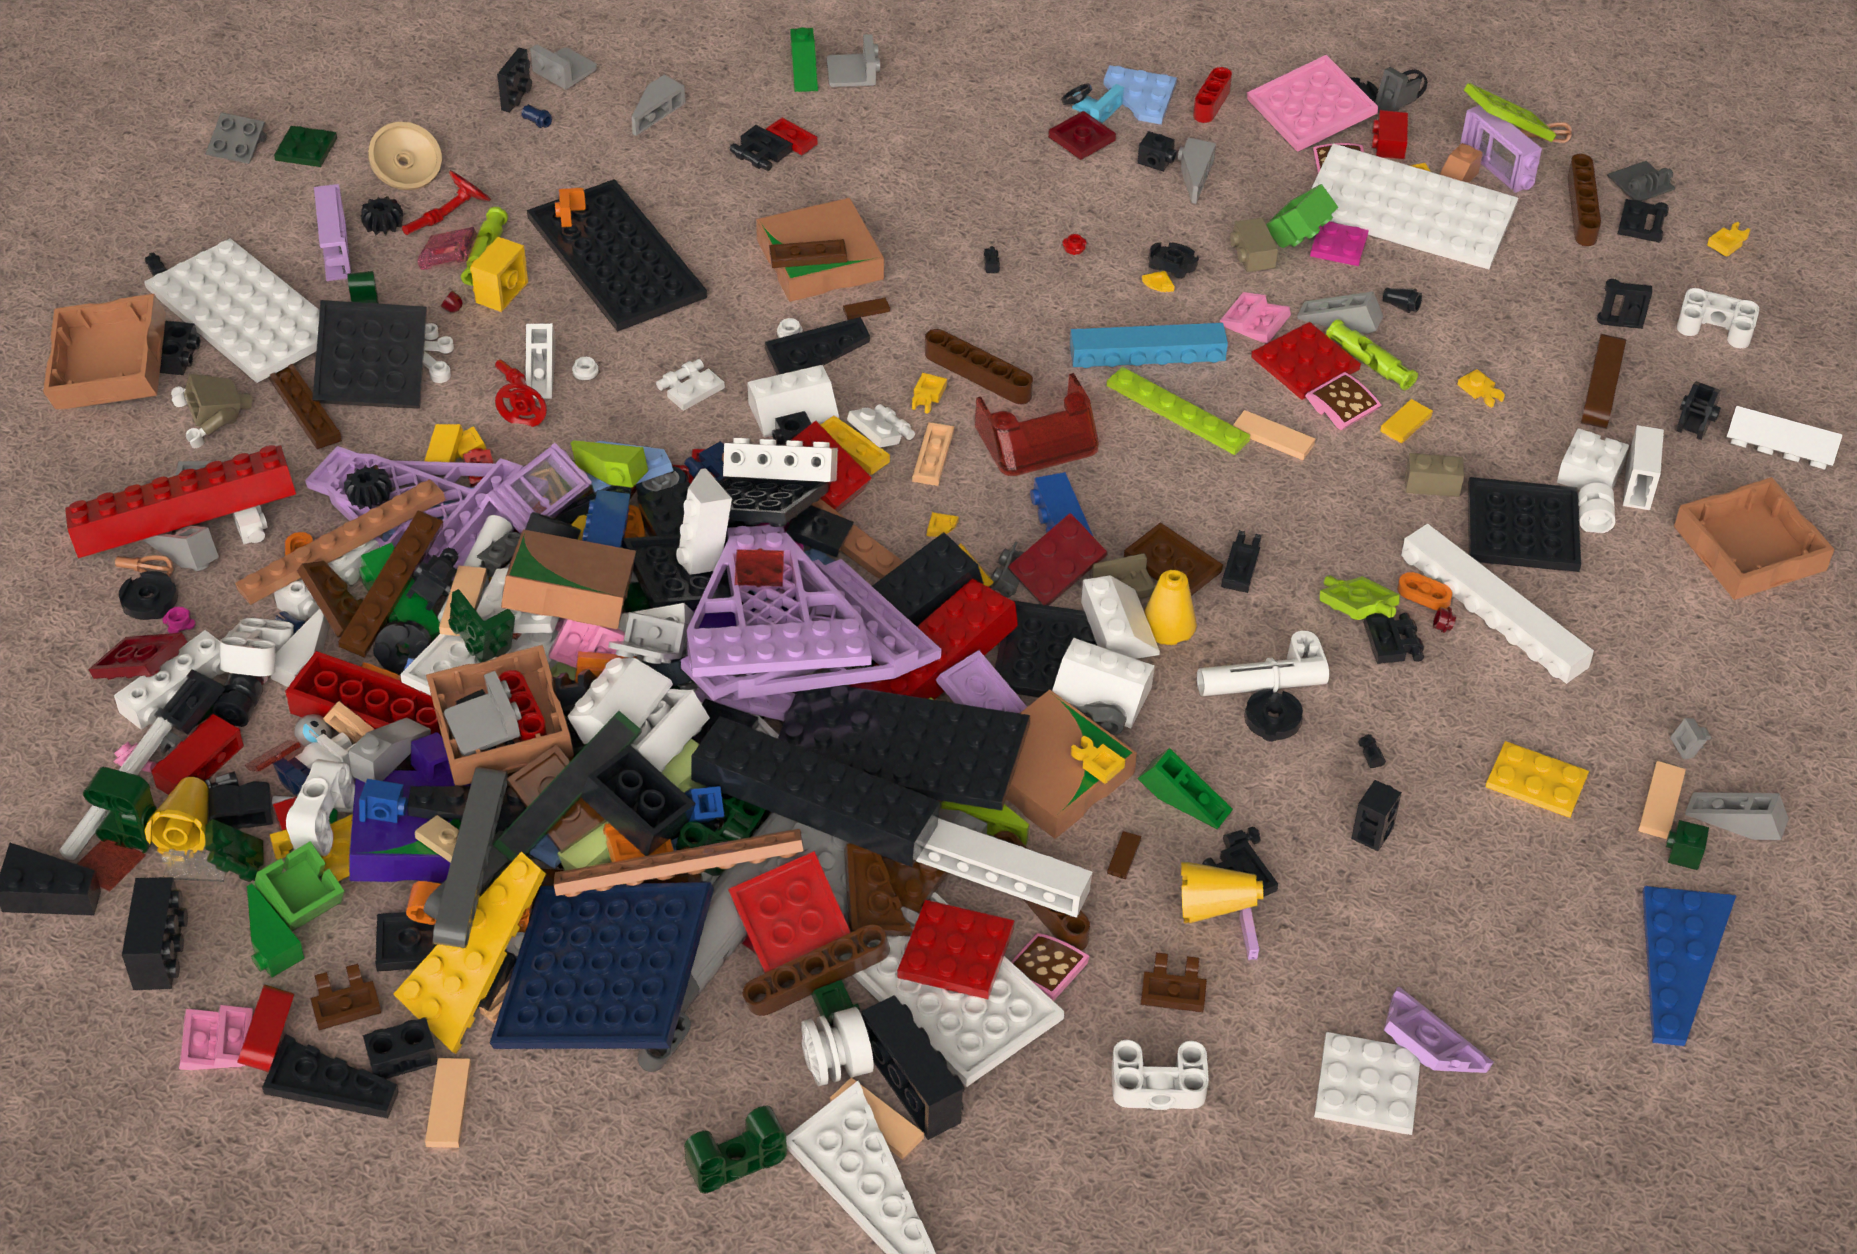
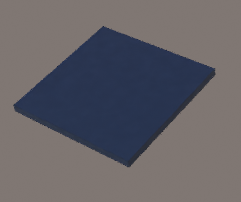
[490,882,714,1049]

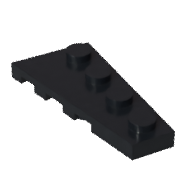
[262,1034,399,1119]

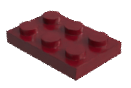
[1008,513,1108,606]
[88,633,187,680]

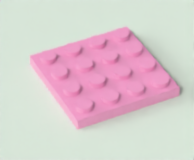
[1247,55,1378,152]

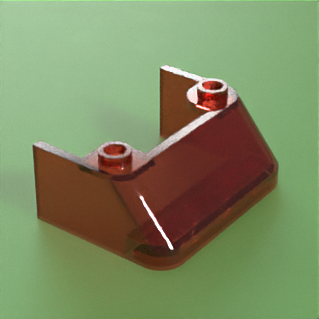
[975,373,1099,476]

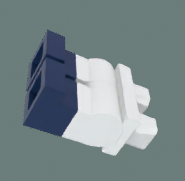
[272,732,356,797]

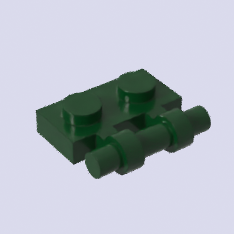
[205,819,264,882]

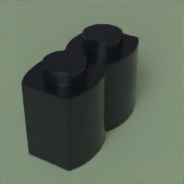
[208,781,273,829]

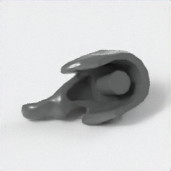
[1069,701,1127,735]

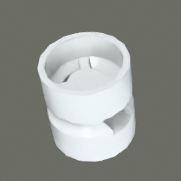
[1578,483,1615,533]

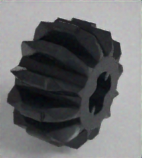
[360,196,403,235]
[344,464,392,510]

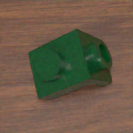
[811,980,861,1026]

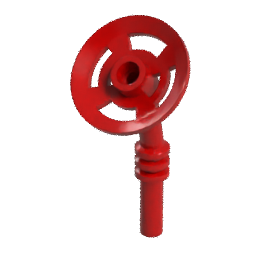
[402,170,491,235]
[495,359,547,427]

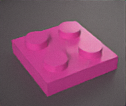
[1310,222,1369,266]

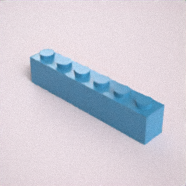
[1069,323,1228,368]

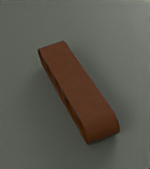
[1567,154,1601,246]
[925,329,1033,404]
[1581,334,1627,429]
[993,831,1090,951]
[742,924,890,1016]

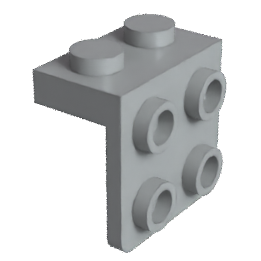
[827,34,880,87]
[530,44,597,90]
[608,612,688,664]
[444,671,522,756]

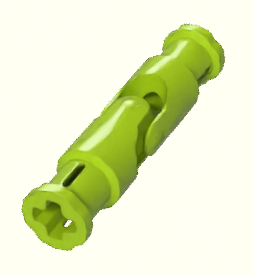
[461,206,508,286]
[1326,319,1418,391]

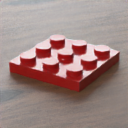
[1251,322,1361,400]
[728,851,851,973]
[897,900,1015,999]

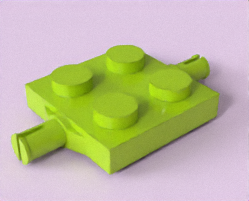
[1320,575,1400,620]

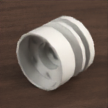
[801,1007,874,1086]

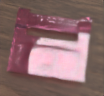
[418,227,478,270]

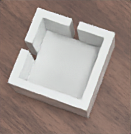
[1557,428,1629,490]

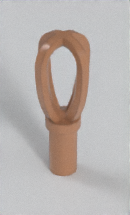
[1520,122,1572,143]
[115,555,174,577]

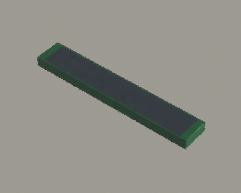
[493,711,642,862]

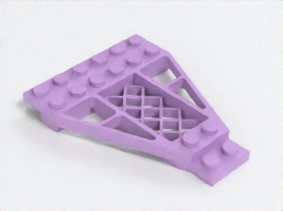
[305,446,549,595]
[687,524,872,677]
[681,559,941,701]

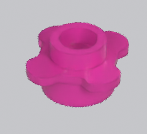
[163,607,196,633]

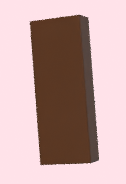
[843,297,890,320]
[1107,831,1142,879]

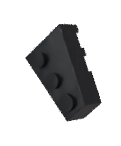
[0,843,101,916]

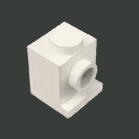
[233,505,268,544]

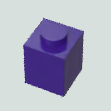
[411,732,452,782]

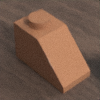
[1439,143,1483,183]

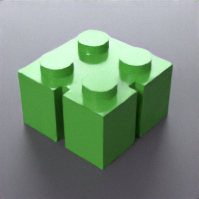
[1266,184,1339,248]
[254,841,344,932]

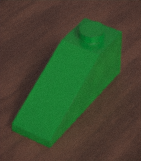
[790,27,818,92]
[1137,748,1233,829]
[247,883,305,978]

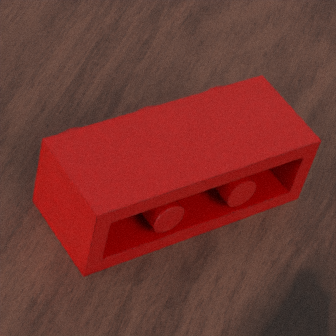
[151,714,244,795]

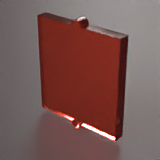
[735,548,784,588]
[245,740,301,772]
[77,838,146,892]

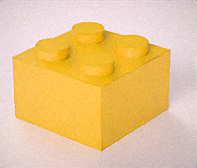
[470,237,528,312]

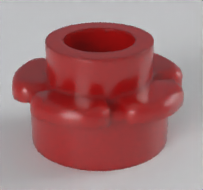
[1062,234,1087,255]

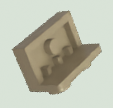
[1092,554,1155,599]

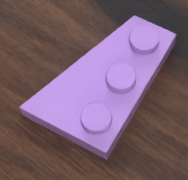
[694,687,795,721]

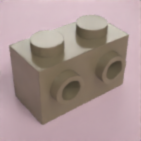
[1230,218,1278,272]
[1405,453,1464,497]

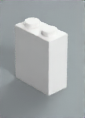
[1623,425,1664,510]

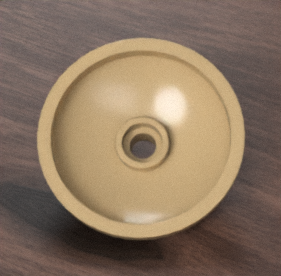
[368,122,442,190]

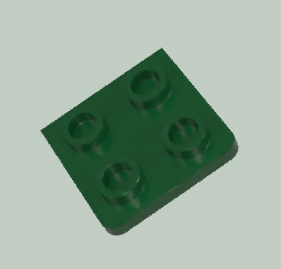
[448,589,515,663]

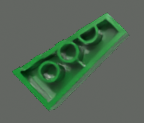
[359,542,440,649]

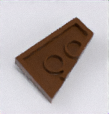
[297,561,386,637]
[844,844,913,936]

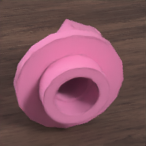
[113,742,156,773]

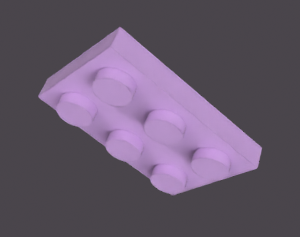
[936,650,1027,713]

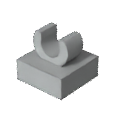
[1670,718,1712,759]

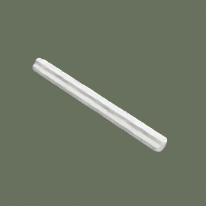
[59,717,172,861]

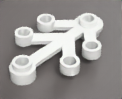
[423,323,454,383]

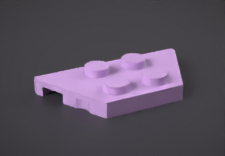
[1384,987,1494,1073]

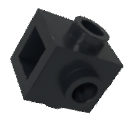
[1137,131,1177,172]

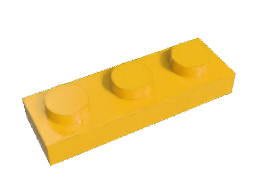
[820,415,890,475]

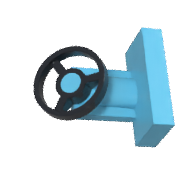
[1061,83,1124,123]

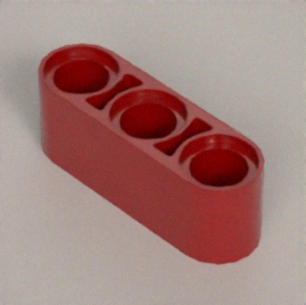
[1193,67,1232,123]
[498,670,547,742]
[237,984,295,1072]

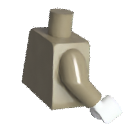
[171,374,252,448]

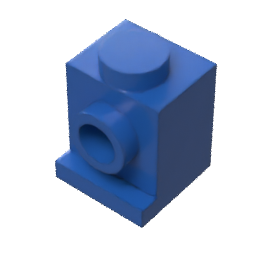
[359,779,408,823]
[685,786,724,823]

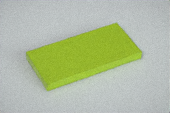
[1464,83,1556,142]

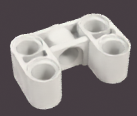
[1677,288,1759,348]
[220,618,294,676]
[286,759,355,856]
[1111,1040,1209,1110]

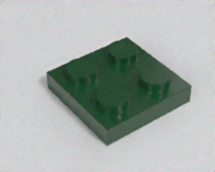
[274,126,337,167]

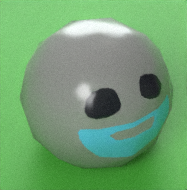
[294,714,332,747]

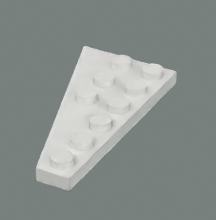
[786,1081,936,1254]

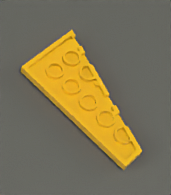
[393,852,546,1054]

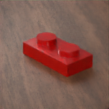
[766,117,818,156]

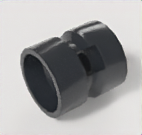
[212,673,263,727]

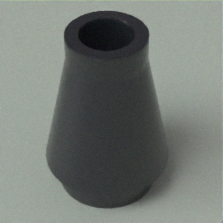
[1383,287,1422,313]

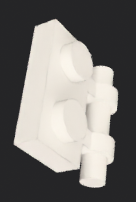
[656,359,725,411]
[847,404,915,448]

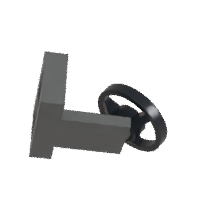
[1375,67,1428,114]

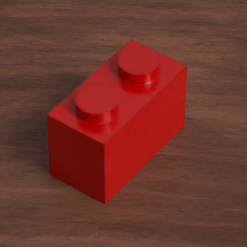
[1372,110,1408,159]

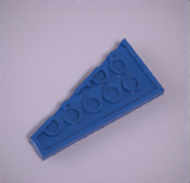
[1642,886,1736,1046]

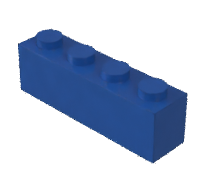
[1030,472,1093,536]
[582,490,630,548]

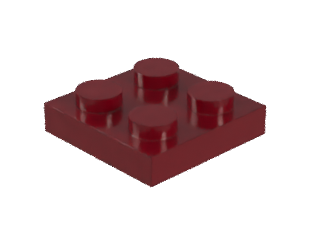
[1048,111,1116,160]

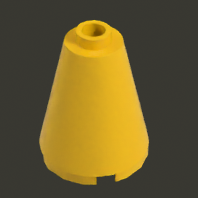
[1144,570,1197,645]
[145,777,209,859]
[1181,862,1263,924]

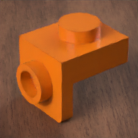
[555,188,586,227]

